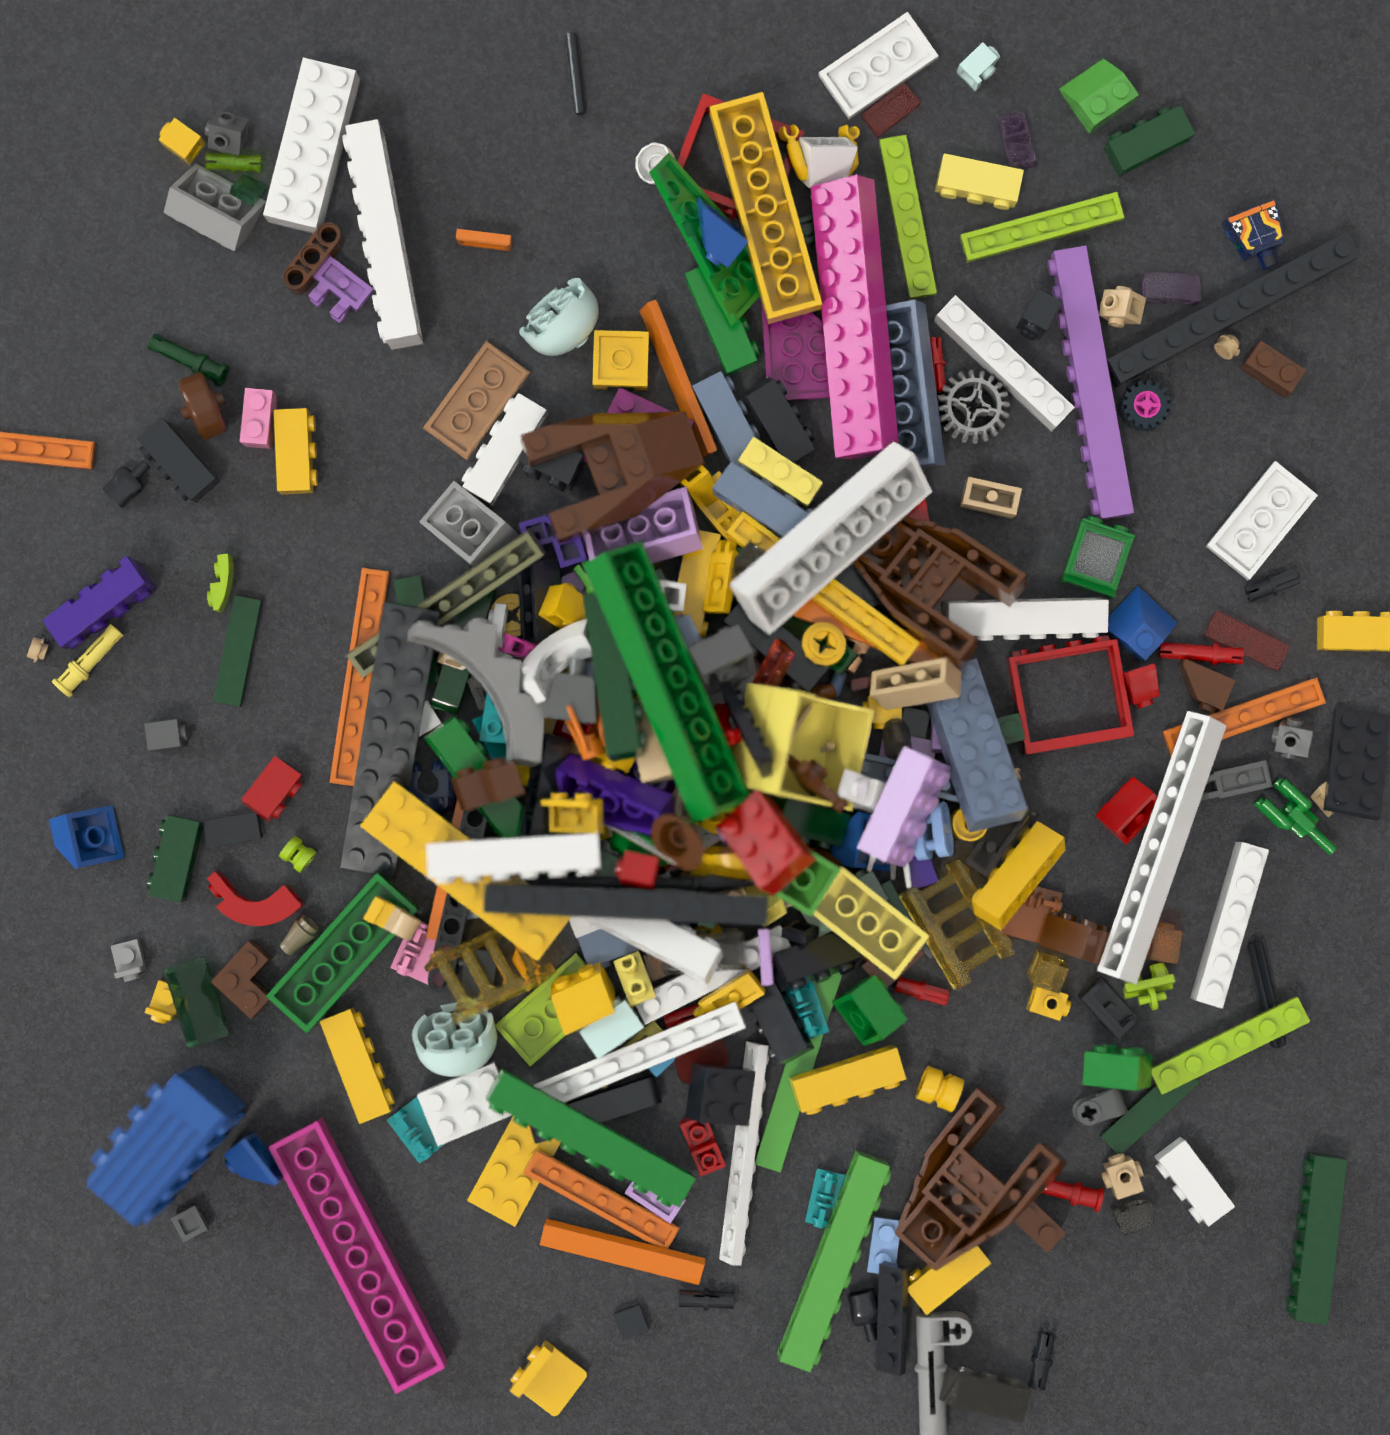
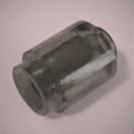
[882,718,912,760]

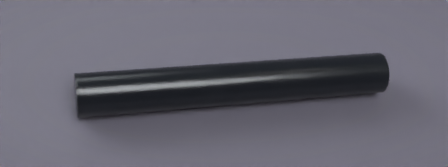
[566,33,586,115]

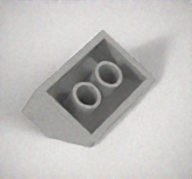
[163,163,266,251]

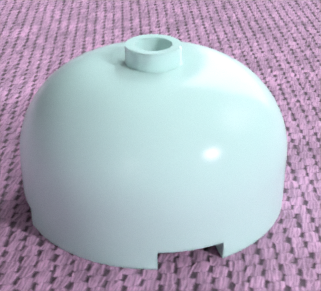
[519,278,599,356]
[412,1002,497,1077]

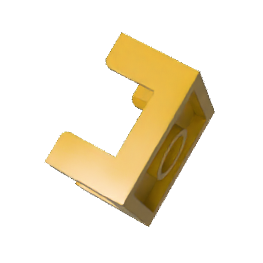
[593,330,649,391]

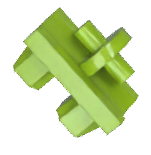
[1123,962,1175,1011]

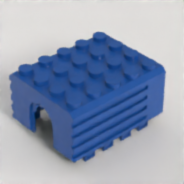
[86,1065,247,1227]

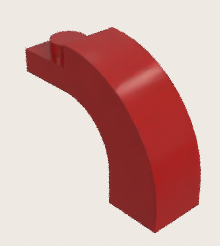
[207,871,305,926]

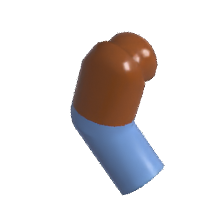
[811,672,848,700]

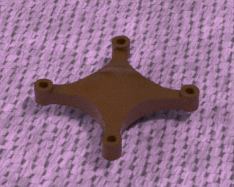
[786,753,847,813]

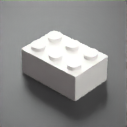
[417,1060,511,1146]

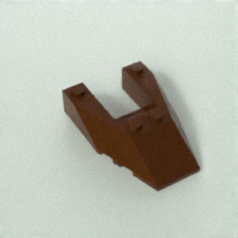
[520,412,704,545]
[852,515,1026,671]
[895,1088,1068,1271]

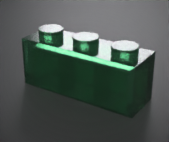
[163,956,229,1048]

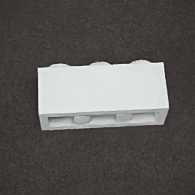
[1154,1137,1235,1226]

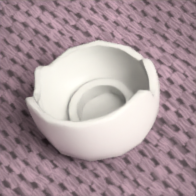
[635,142,676,185]

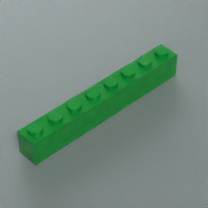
[424,718,576,888]
[485,1068,696,1208]

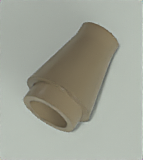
[280,915,319,956]

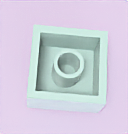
[579,996,645,1059]

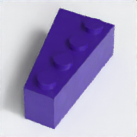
[42,556,157,650]
[556,753,675,834]

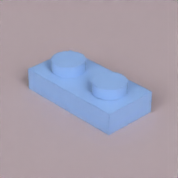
[866,1216,900,1274]

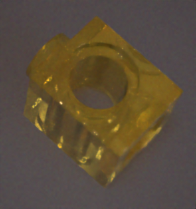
[1026,950,1069,994]

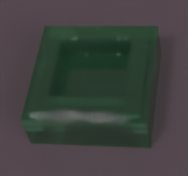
[230,174,267,206]

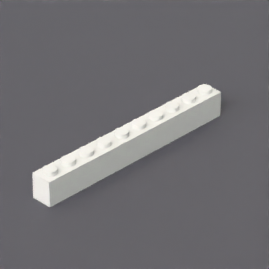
[1097,711,1227,984]

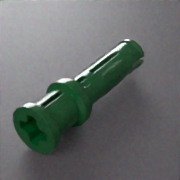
[147,333,230,387]

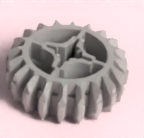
[937,370,1010,444]

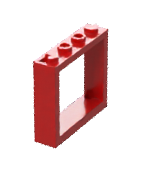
[677,93,805,219]
[1006,635,1134,755]

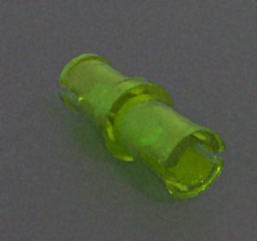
[205,152,262,173]

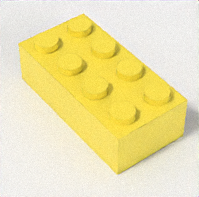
[813,866,929,980]

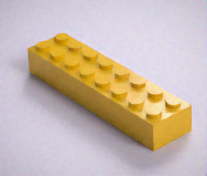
[710,92,822,324]
[360,782,572,961]

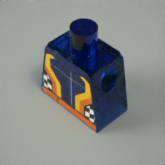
[1221,199,1284,270]

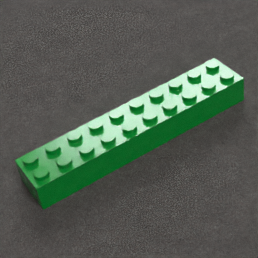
[583,541,750,823]

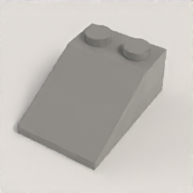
[419,481,519,567]

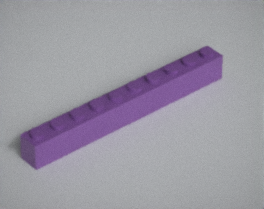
[1047,246,1134,520]

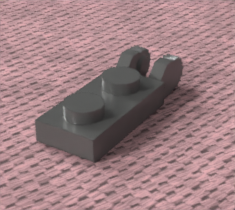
[1200,760,1273,801]

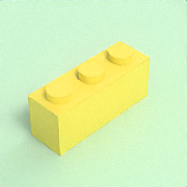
[935,153,1024,210]
[738,437,823,509]

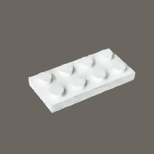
[818,12,938,119]
[1206,461,1318,580]

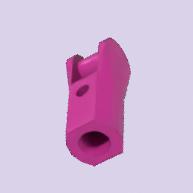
[498,634,537,660]

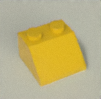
[551,962,615,1035]

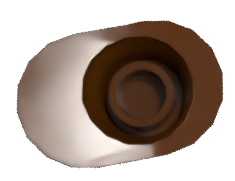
[651,814,704,870]

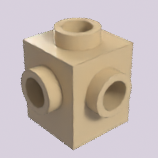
[1099,286,1146,328]
[1101,1153,1144,1200]

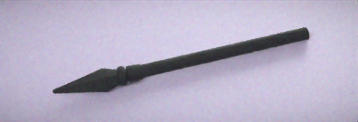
[532,874,756,893]

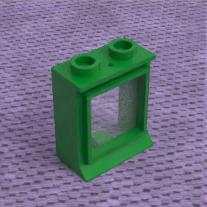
[1059,516,1135,600]

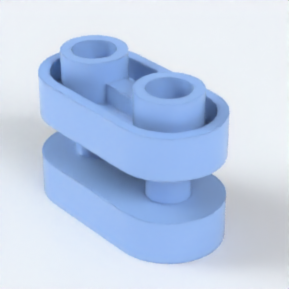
[914,801,954,861]

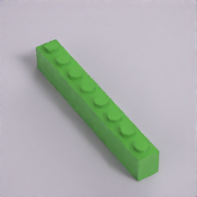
[777,1150,891,1372]

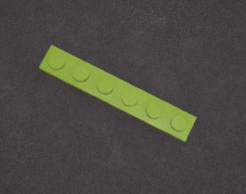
[879,135,937,300]
[960,192,1124,263]
[1152,996,1310,1095]

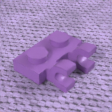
[308,256,374,324]

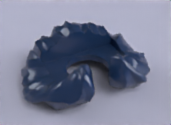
[410,759,457,815]

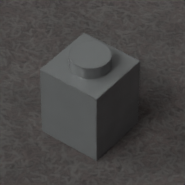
[144,719,189,751]

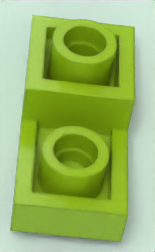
[207,553,234,613]

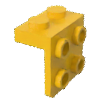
[510,1340,587,1416]

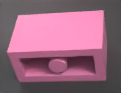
[240,388,278,449]

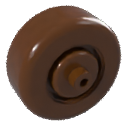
[178,372,227,440]

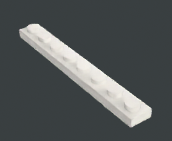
[533,1002,747,1102]
[719,1041,769,1265]

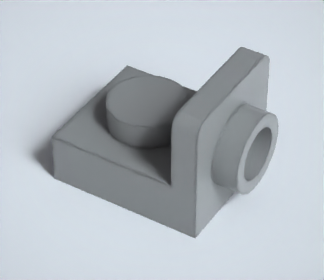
[111,939,147,982]

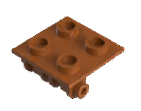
[996,886,1063,943]

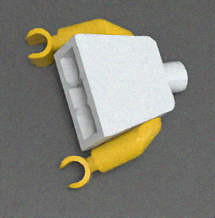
[778,124,860,199]

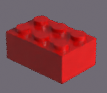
[716,790,816,896]

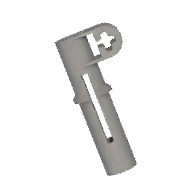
[914,1311,972,1435]

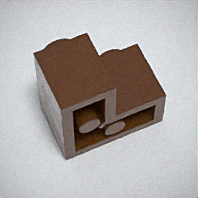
[451,757,525,811]
[1039,912,1112,965]
[211,939,273,1019]

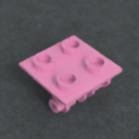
[390,922,454,988]

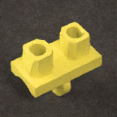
[613,951,657,1008]

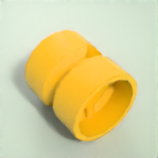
[950,807,987,841]
[915,1065,964,1113]

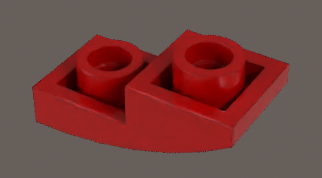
[679,1118,726,1176]

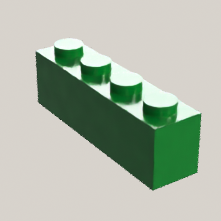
[685,267,760,376]

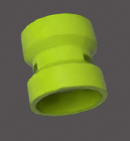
[279,835,317,873]

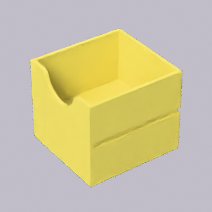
[732,683,874,811]

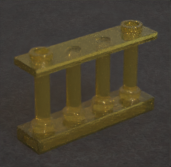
[898,859,1015,989]
[424,929,556,1025]

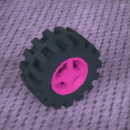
[1119,380,1171,432]

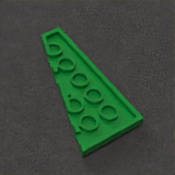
[649,153,760,325]

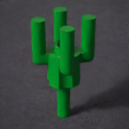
[1253,777,1337,855]

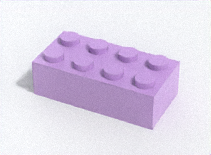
[585,487,703,563]
[857,746,951,867]

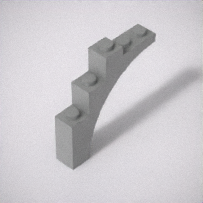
[407,618,545,767]

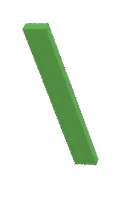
[755,973,842,1173]

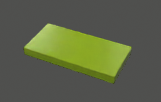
[495,953,587,1067]

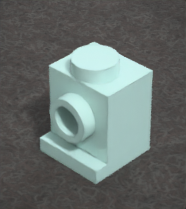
[957,42,1000,91]

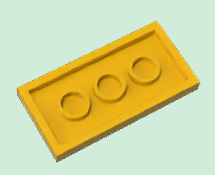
[467,1116,561,1227]

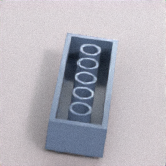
[886,300,945,469]
[926,659,1027,833]

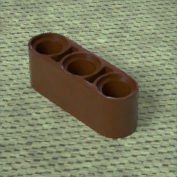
[283,222,344,295]

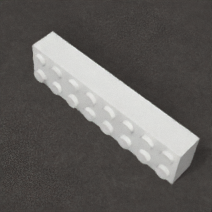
[342,119,423,350]
[729,442,932,635]

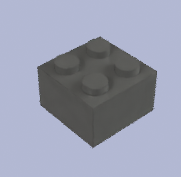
[688,625,755,696]

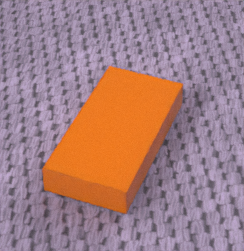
[456,229,513,251]

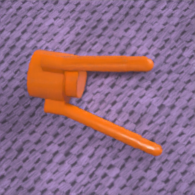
[565,694,605,760]

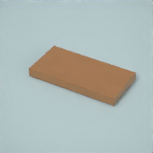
[423,341,531,461]

